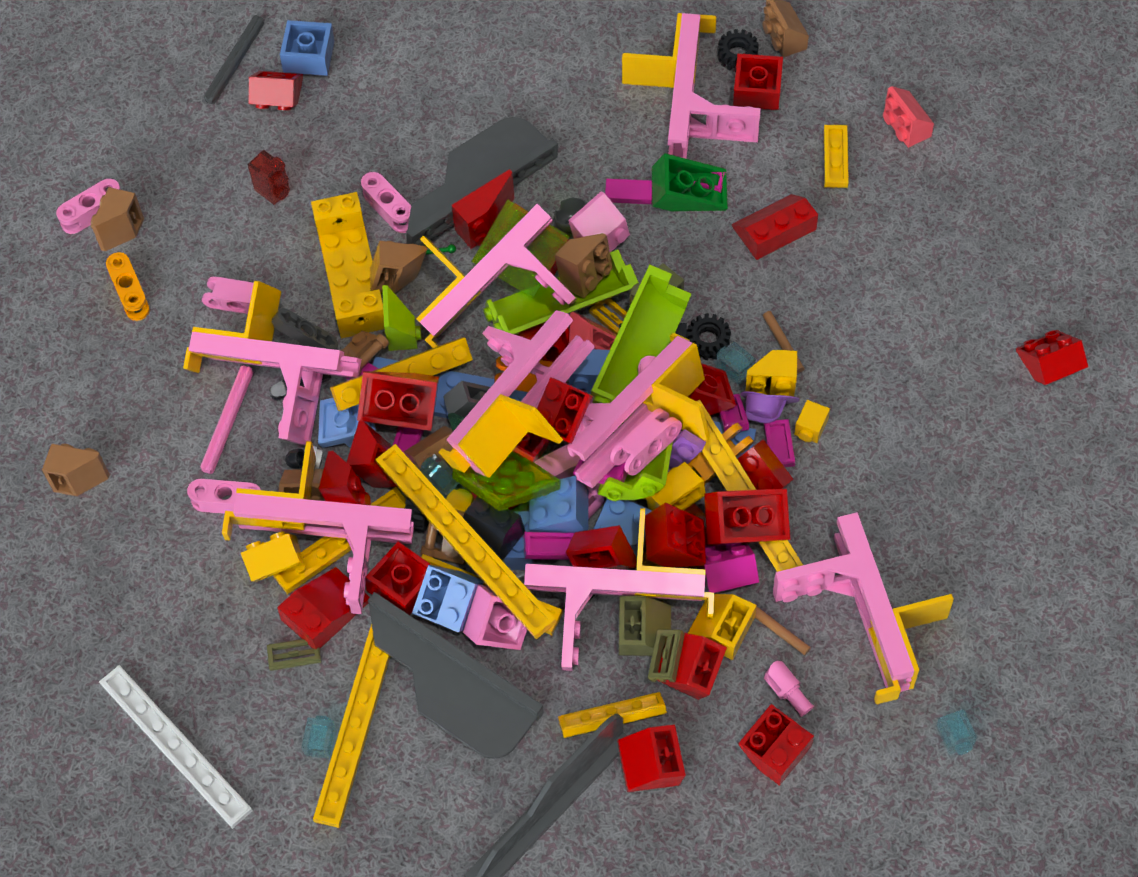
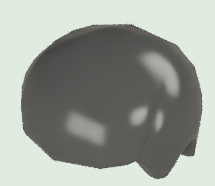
[554,197,587,233]

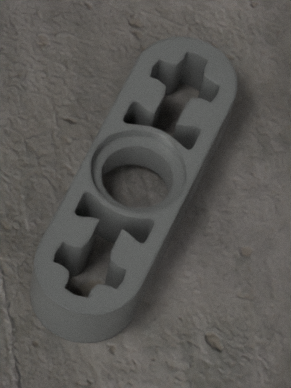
[272,308,338,350]

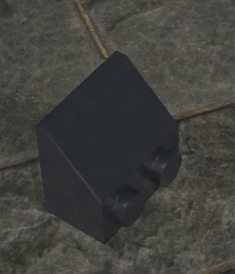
[463,494,526,561]

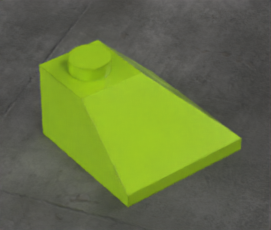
[382,285,422,351]

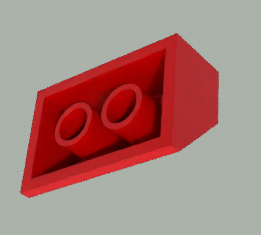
[732,194,818,260]

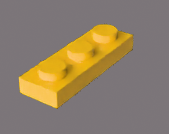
[824,125,849,188]

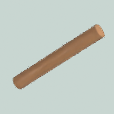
[763,311,805,374]
[749,601,811,656]

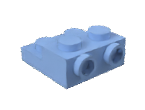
[318,398,376,448]

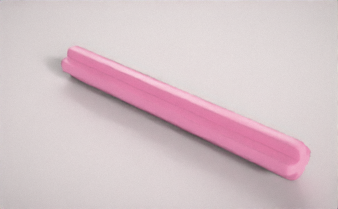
[200,365,253,474]

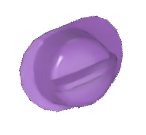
[740,391,800,423]

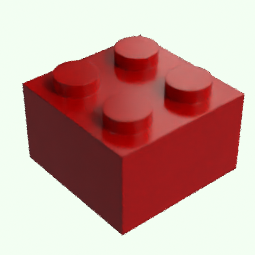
[733,53,783,110]

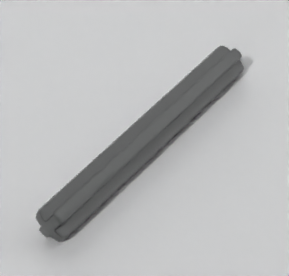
[204,15,264,104]

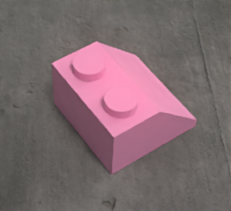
[568,191,630,252]
[463,584,527,650]

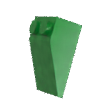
[652,153,728,212]

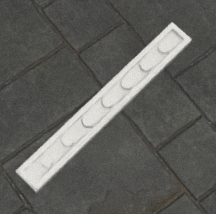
[99,665,253,829]

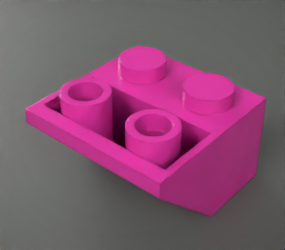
[699,543,759,593]

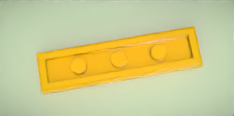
[558,692,667,738]

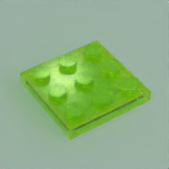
[471,200,570,298]
[452,450,561,511]

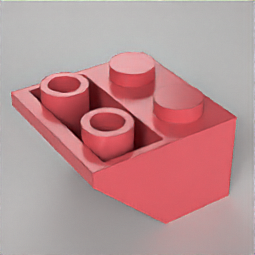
[883,86,934,148]
[569,311,617,350]

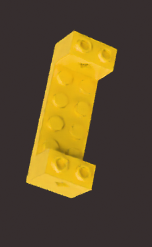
[311,192,384,339]

